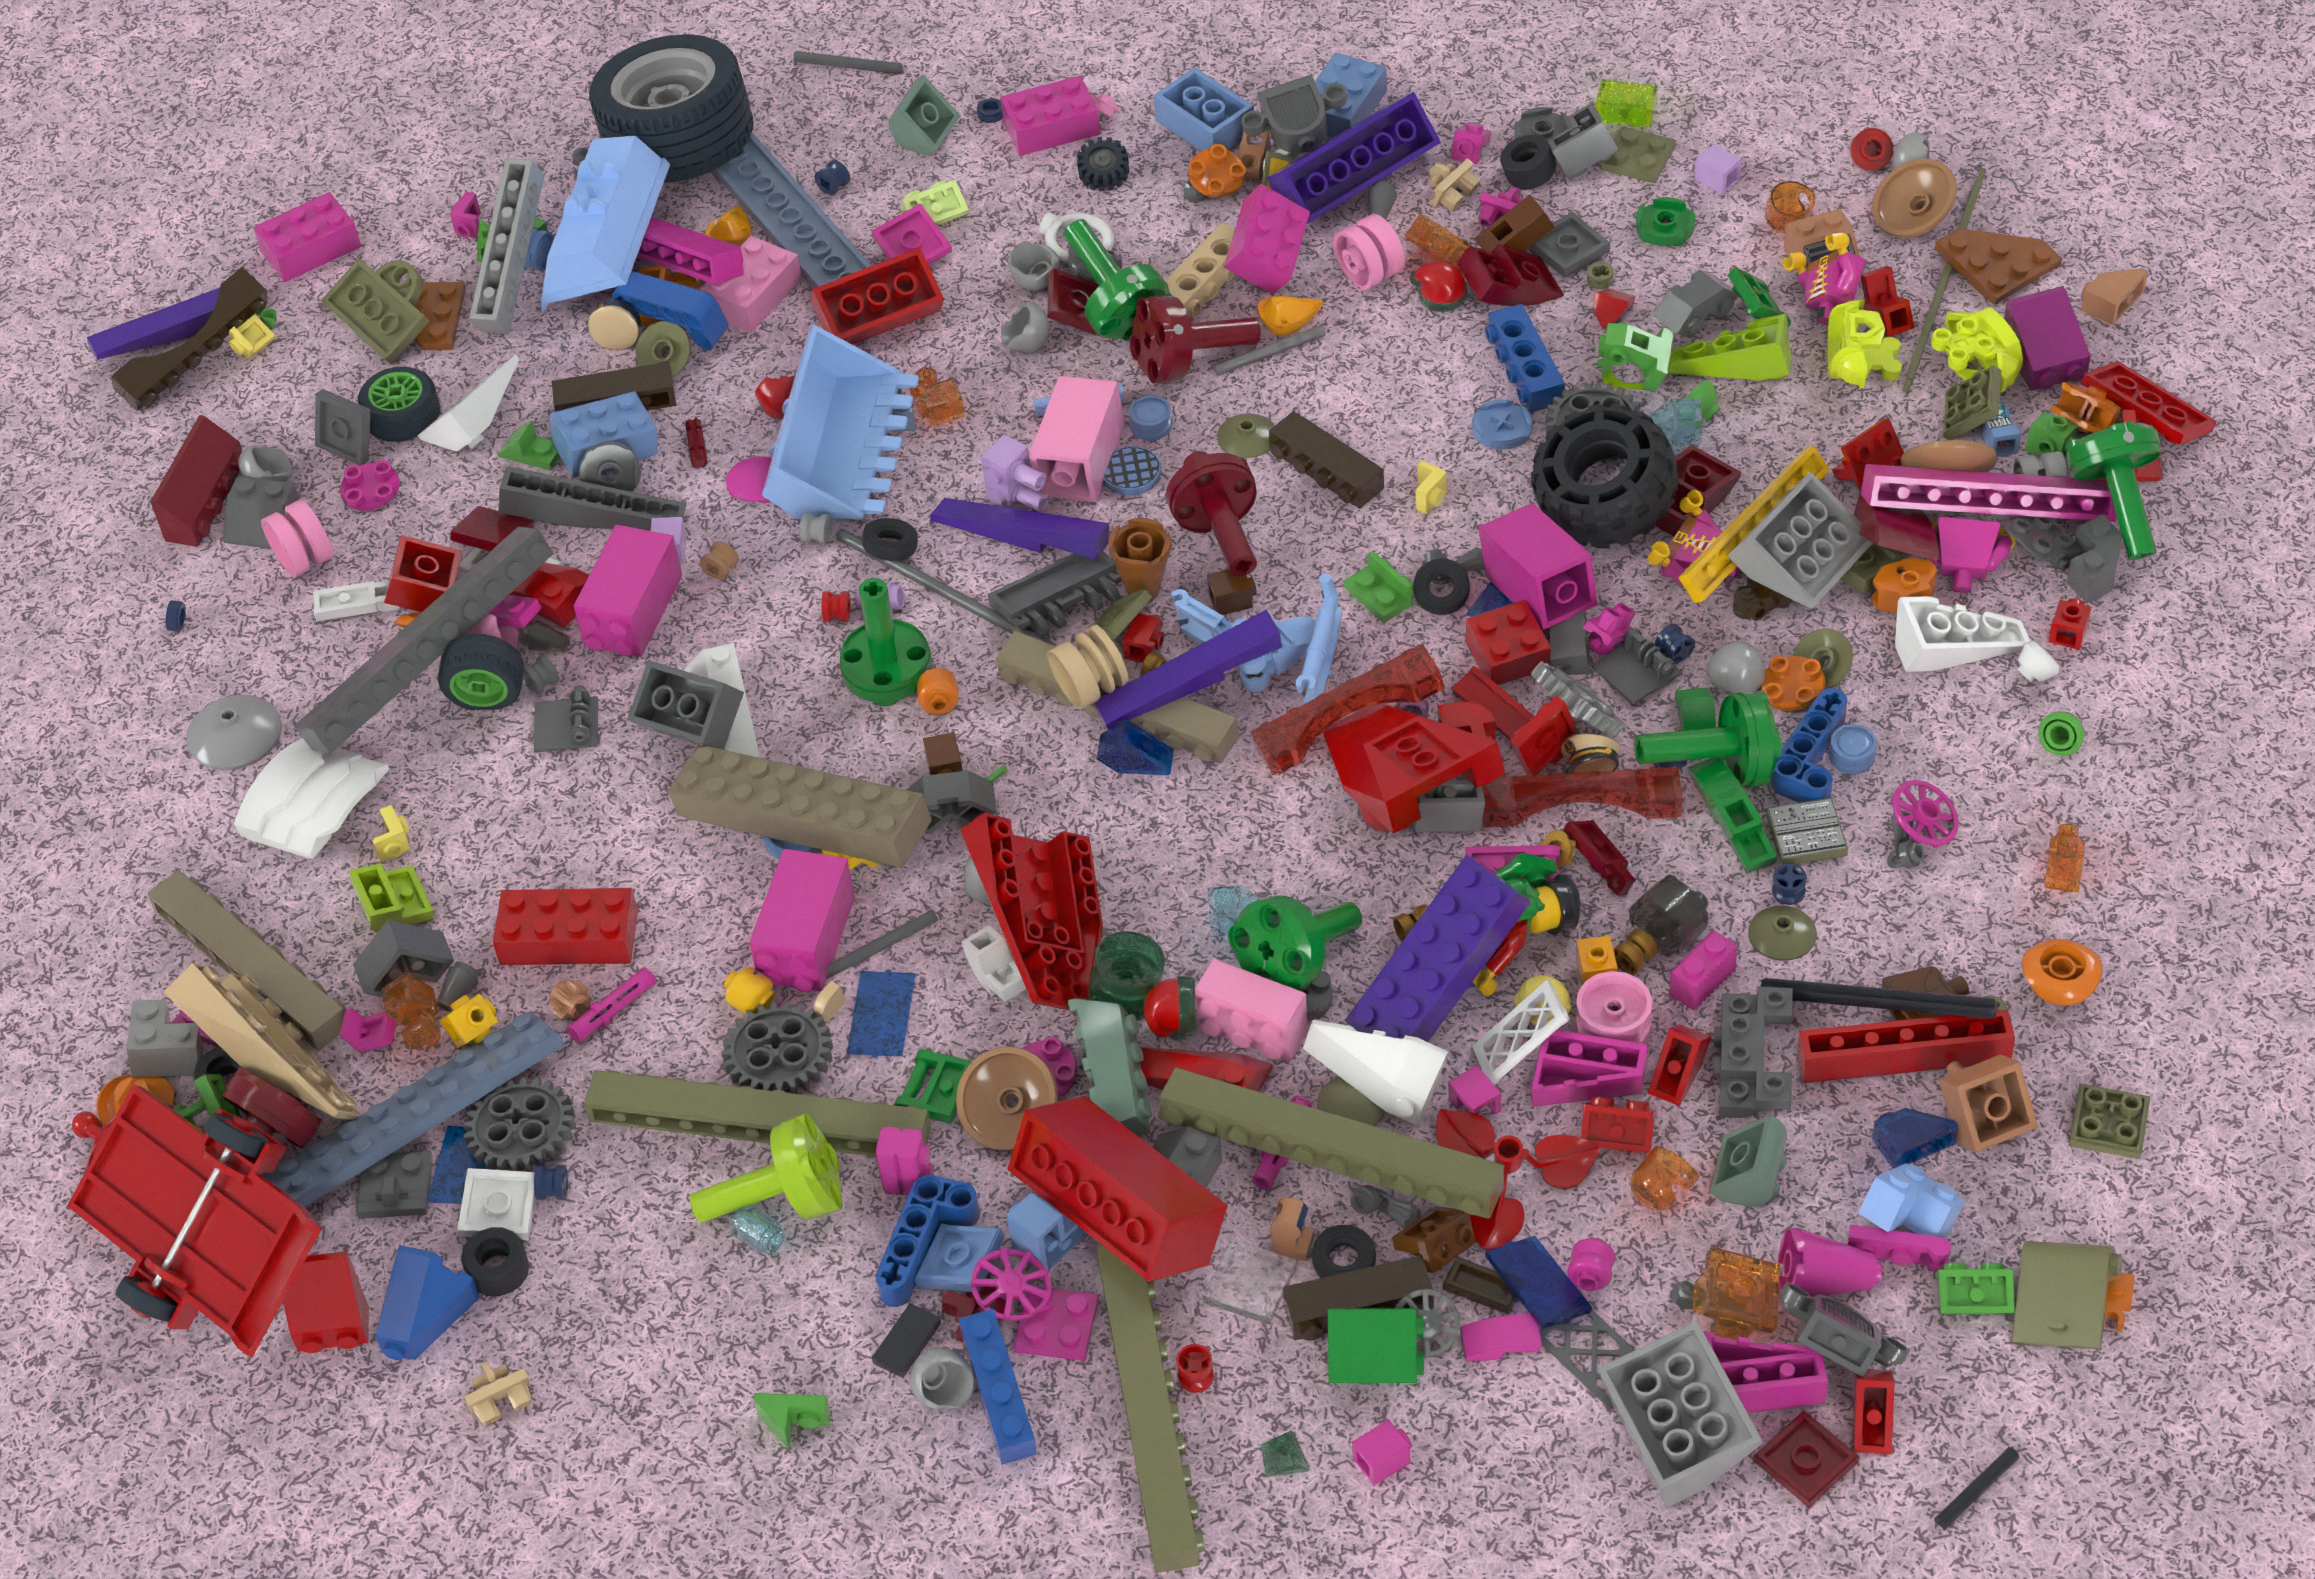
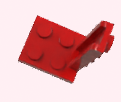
[1451,666,1580,783]

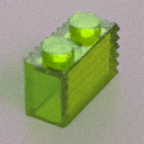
[1595,79,1658,127]

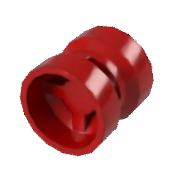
[1176,1344,1214,1393]

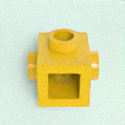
[438,994,499,1048]

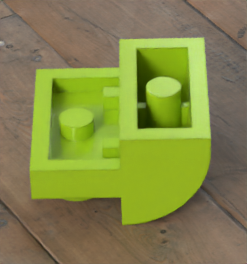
[349,863,434,933]

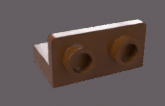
[1392,1206,1475,1273]

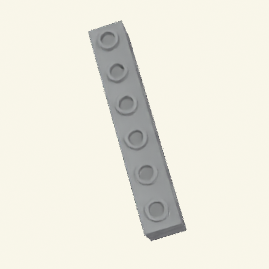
[469,158,545,334]

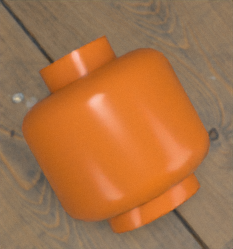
[917,668,959,715]

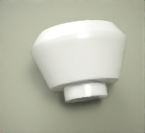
[2018,641,2060,682]

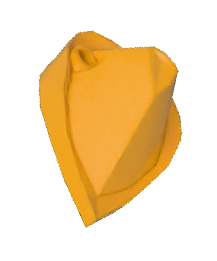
[705,205,752,247]
[1258,296,1324,336]

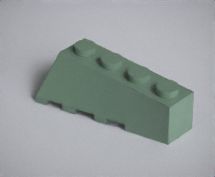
[1068,999,1152,1137]

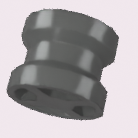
[523,655,559,694]

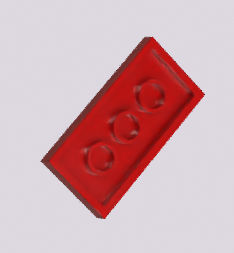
[2081,361,2217,445]

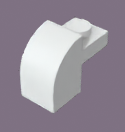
[961,925,1026,1002]

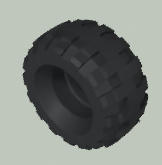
[1531,403,1679,548]

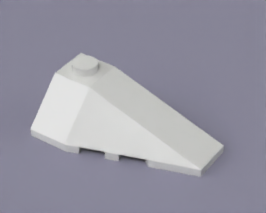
[418,355,519,452]
[1895,596,2030,672]
[683,643,760,758]
[1303,1020,1448,1125]

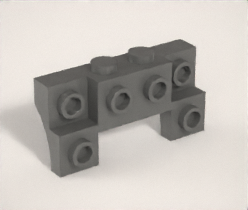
[1713,987,1792,1118]

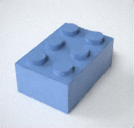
[1315,52,1387,138]
[1154,67,1254,151]
[550,391,658,478]

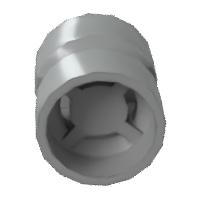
[2013,451,2068,478]

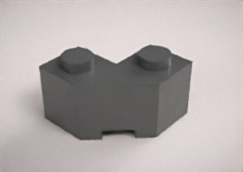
[1653,270,1737,338]
[2067,515,2123,604]
[907,770,997,834]

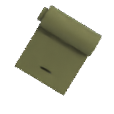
[2012,1241,2122,1350]

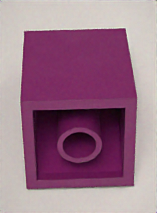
[2004,286,2091,391]

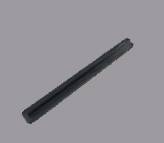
[1760,978,1998,1019]

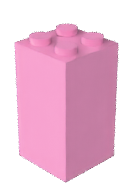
[1029,376,1125,503]

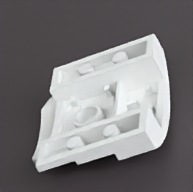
[234,738,389,859]

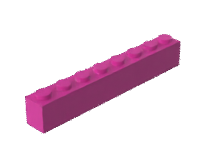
[1861,464,2116,522]

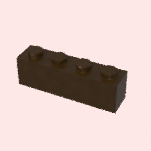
[551,362,677,412]
[1269,411,1384,509]
[1282,1255,1434,1341]

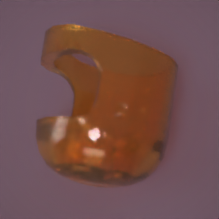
[1764,181,1816,233]
[1630,1147,1699,1211]

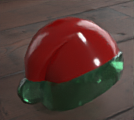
[1410,261,1468,312]
[1143,976,1197,1042]

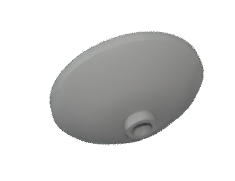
[187,695,282,770]

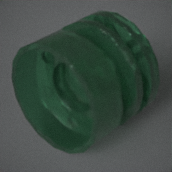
[1088,931,1165,1021]

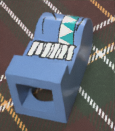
[1980,402,2021,457]

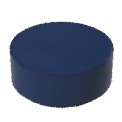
[977,98,1003,123]
[165,600,186,632]

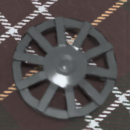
[1395,1288,1460,1358]

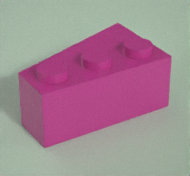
[1703,1331,1828,1413]

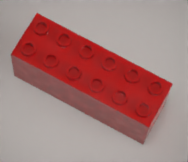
[1007,1096,1228,1282]

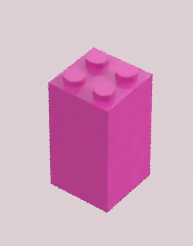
[1478,503,1598,630]
[574,525,682,657]
[749,849,855,992]

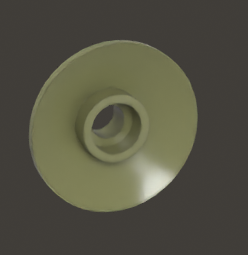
[635,321,691,377]
[1217,413,1275,458]
[1793,628,1853,690]
[1748,906,1817,961]

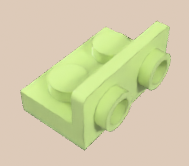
[901,180,969,225]

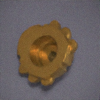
[1538,830,1576,867]

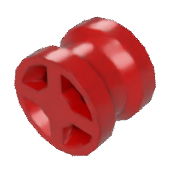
[821,591,851,622]

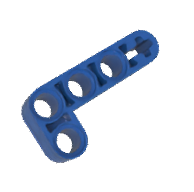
[612,271,729,350]
[1771,688,1847,803]
[876,1175,980,1307]

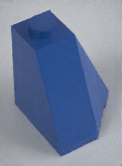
[375,1245,479,1360]

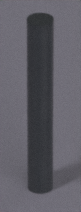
[1934,1447,2019,1530]

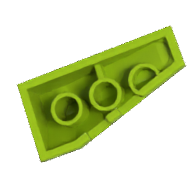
[1667,314,1792,381]

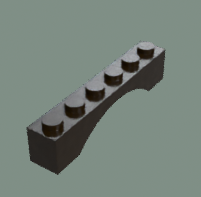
[111,267,268,411]

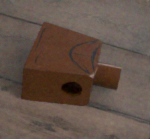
[1881,966,1969,1021]

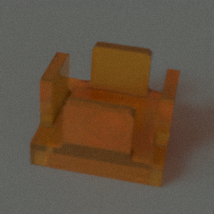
[1693,1246,1780,1340]

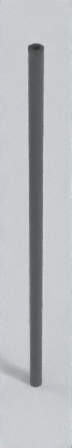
[836,529,1057,646]

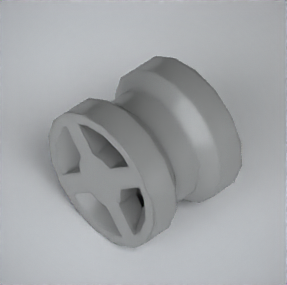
[800,512,832,545]

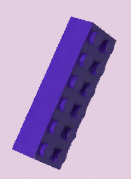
[1267,92,1441,224]
[1344,854,1532,1042]

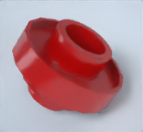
[1850,128,1894,171]

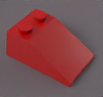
[283,1251,369,1353]

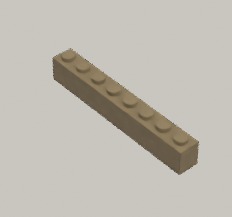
[995,630,1240,763]
[147,870,346,1051]

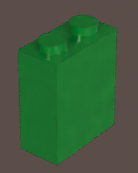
[1328,1308,1424,1383]

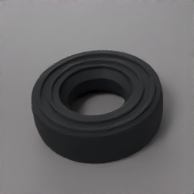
[862,518,918,561]
[1413,558,1470,615]
[1312,1225,1376,1278]

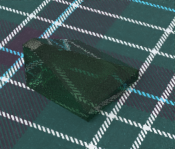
[1261,1431,1309,1477]

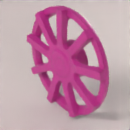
[1890,780,1959,848]
[971,1247,1051,1321]

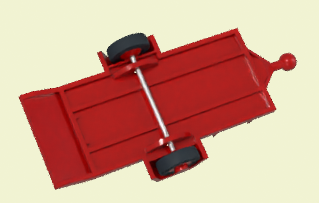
[67,1084,322,1358]

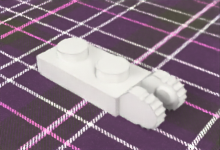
[313,581,401,622]

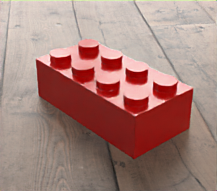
[810,247,944,345]
[493,888,638,965]

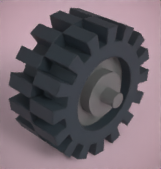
[1077,137,1130,191]

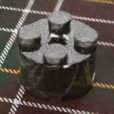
[1629,875,1709,957]

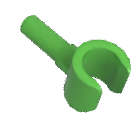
[246,308,277,330]

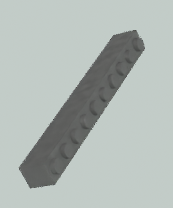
[294,527,554,754]

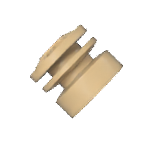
[1046,624,1129,710]

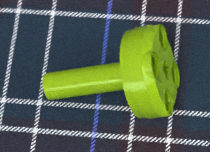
[690,1113,843,1223]

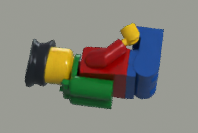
[1468,874,1581,996]

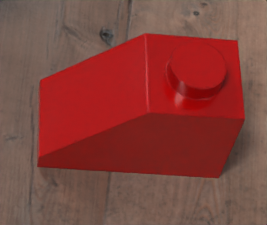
[1647,1024,1712,1106]
[1853,1369,1895,1454]

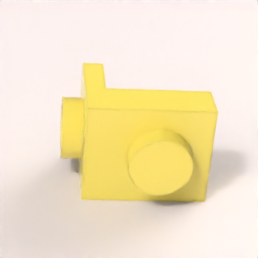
[228,314,275,359]
[1416,461,1447,514]
[372,805,411,862]

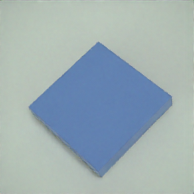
[914,1225,1005,1292]

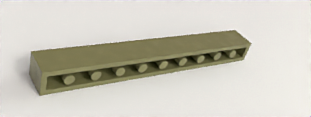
[1159,1067,1505,1219]
[584,1070,931,1156]
[1096,1243,1205,1573]

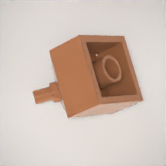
[1939,1054,2038,1152]

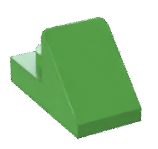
[498,421,560,471]
[754,1393,831,1449]

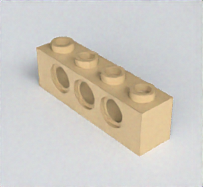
[1165,223,1235,319]

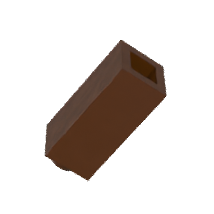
[1474,195,1555,252]

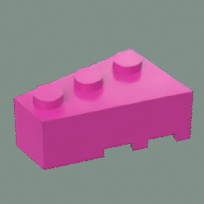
[1531,1030,1648,1107]

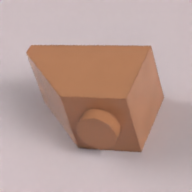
[2081,268,2148,325]

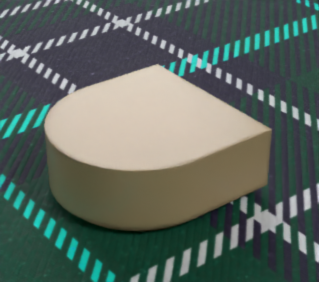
[813,981,846,1022]

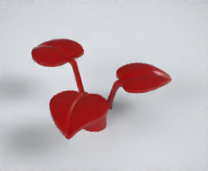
[1436,1109,1600,1250]

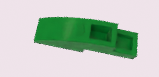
[1688,757,1777,874]

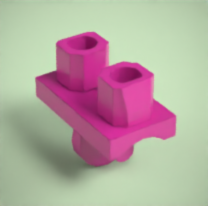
[1478,187,1523,227]
[1583,602,1636,655]

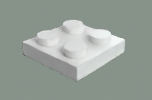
[457,1168,535,1241]

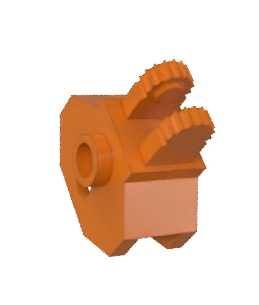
[2050,382,2121,433]
[1871,557,1937,614]

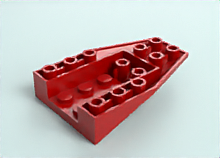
[1322,701,1505,834]
[960,813,1103,1011]

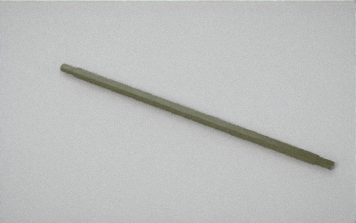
[1902,168,1986,397]

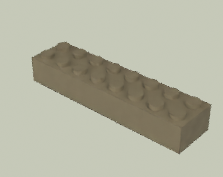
[668,744,932,868]

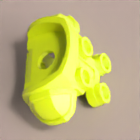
[1827,299,1902,389]
[1931,307,2023,393]

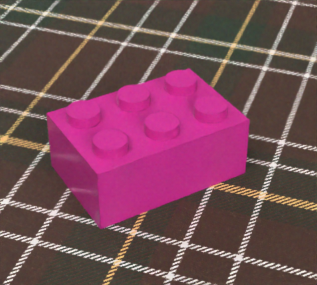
[1000,75,1100,156]
[1224,184,1310,294]
[253,192,362,282]

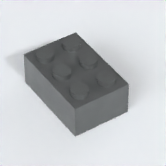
[627,660,744,750]

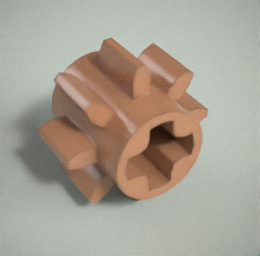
[549,979,592,1021]

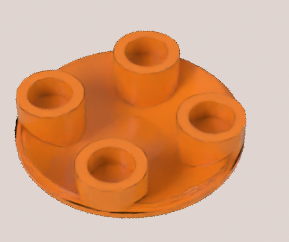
[1188,144,1246,197]
[1760,656,1825,712]

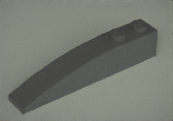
[498,466,687,531]

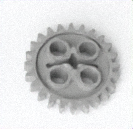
[1531,661,1625,738]

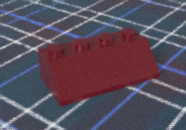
[150,415,242,547]

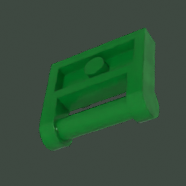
[1727,267,1791,328]
[1494,853,1558,888]
[894,1049,973,1124]

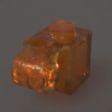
[908,367,965,427]
[2044,824,2085,892]
[381,972,441,1050]

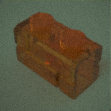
[1405,213,1472,269]

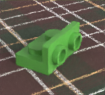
[1343,551,1413,623]
[1935,1263,2015,1315]

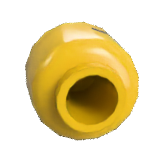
[723,966,776,1016]

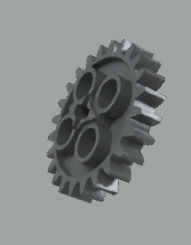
[1545,382,1644,464]
[721,1001,833,1094]
[463,1076,576,1172]

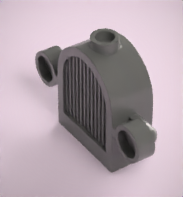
[1241,74,1347,153]
[1778,1282,1910,1377]

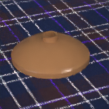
[1872,159,1957,238]
[1901,440,1997,472]
[956,1047,1057,1151]

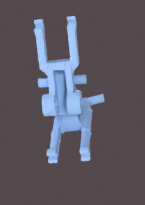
[1171,573,1342,718]

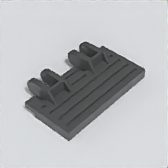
[987,551,1122,637]

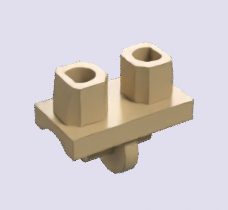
[1428,158,1480,211]
[464,1361,532,1426]

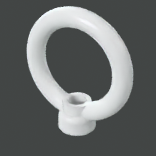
[1039,212,1114,264]

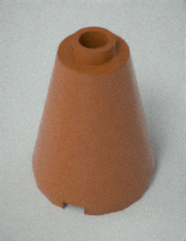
[1108,518,1172,602]

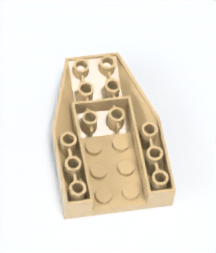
[163,963,361,1120]

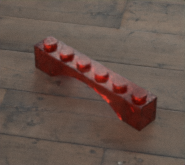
[1250,643,1445,776]
[1482,767,1682,828]

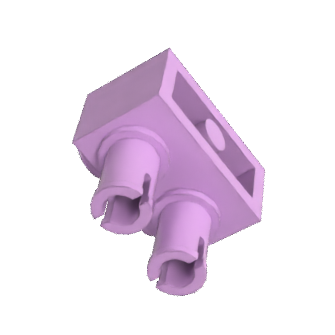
[981,434,1049,512]

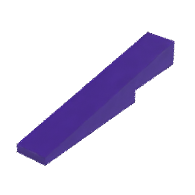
[87,275,255,360]
[930,498,1109,560]
[1094,609,1282,729]

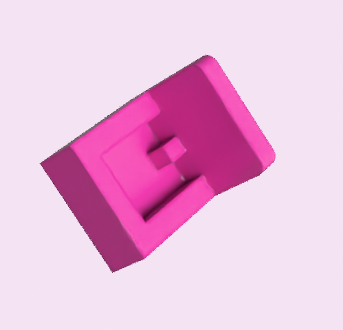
[1451,122,1492,164]
[450,192,481,239]
[340,1008,398,1052]

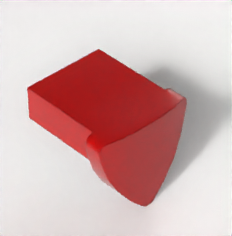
[1593,288,1636,328]

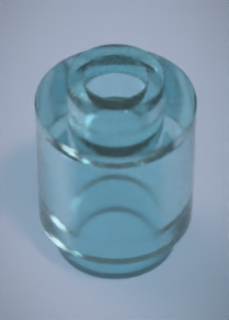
[732,1206,785,1254]

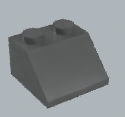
[223,476,299,549]
[1153,1126,1222,1188]

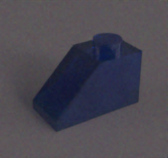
[1096,718,1174,775]
[1872,1108,1958,1169]

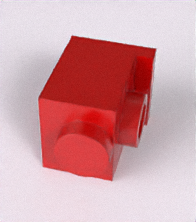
[2048,598,2092,650]
[1123,613,1165,663]

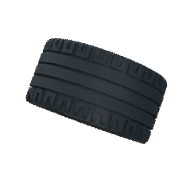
[589,34,754,183]

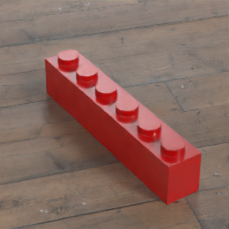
[1797,1009,2015,1083]

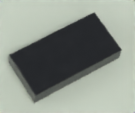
[872,1303,941,1378]

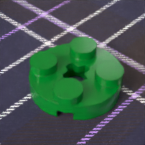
[1636,197,1695,246]

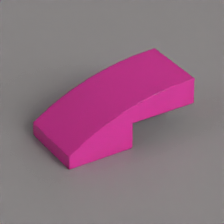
[1460,1313,1542,1361]

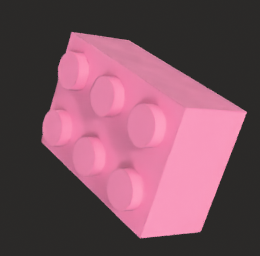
[700,236,802,332]
[1195,959,1308,1062]

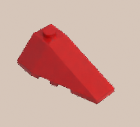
[482,553,589,628]
[1140,1047,1273,1092]

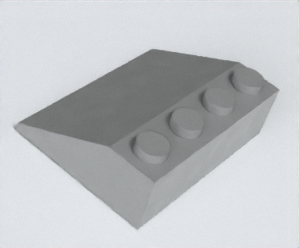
[1727,472,1873,609]
[1597,1321,1763,1508]

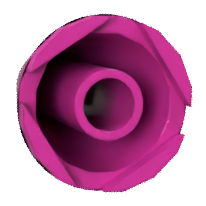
[1777,1228,1882,1298]

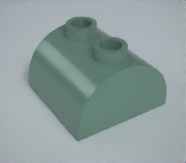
[889,75,961,155]
[1709,1114,1787,1207]

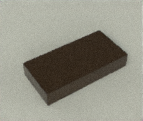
[1443,1256,1523,1315]

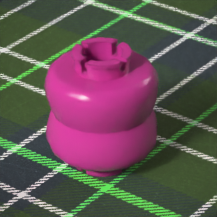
[1567,1237,1616,1291]

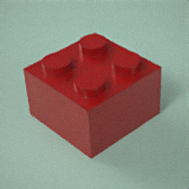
[384,535,462,612]
[1465,600,1551,685]

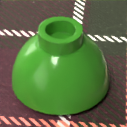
[1679,380,1720,421]
[2038,711,2084,756]

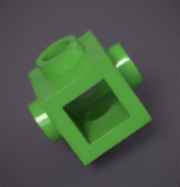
[2025,412,2078,458]

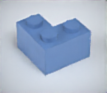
[1007,1192,1088,1271]

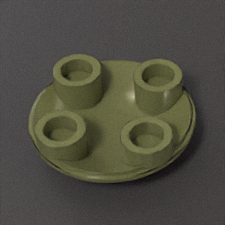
[1317,1076,1385,1126]

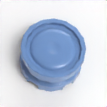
[524,228,554,271]
[1129,395,1172,441]
[1829,724,1877,775]

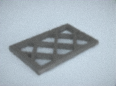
[1539,1299,1635,1408]

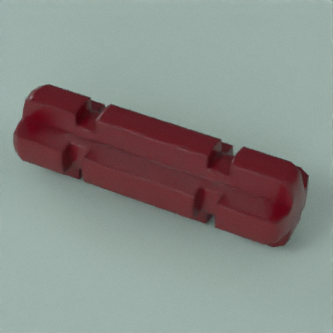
[685,418,708,468]

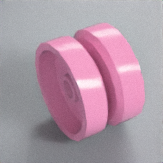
[1333,214,1405,290]
[261,499,334,578]
[1575,971,1653,1044]

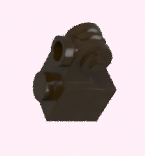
[1733,577,1793,621]

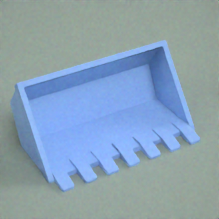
[541,136,670,312]
[762,324,919,520]

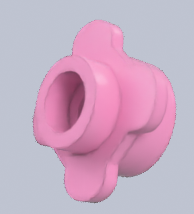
[1091,93,1121,118]

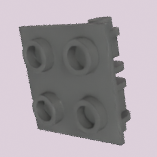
[1999,516,2084,571]
[1591,628,1682,705]
[534,685,598,753]

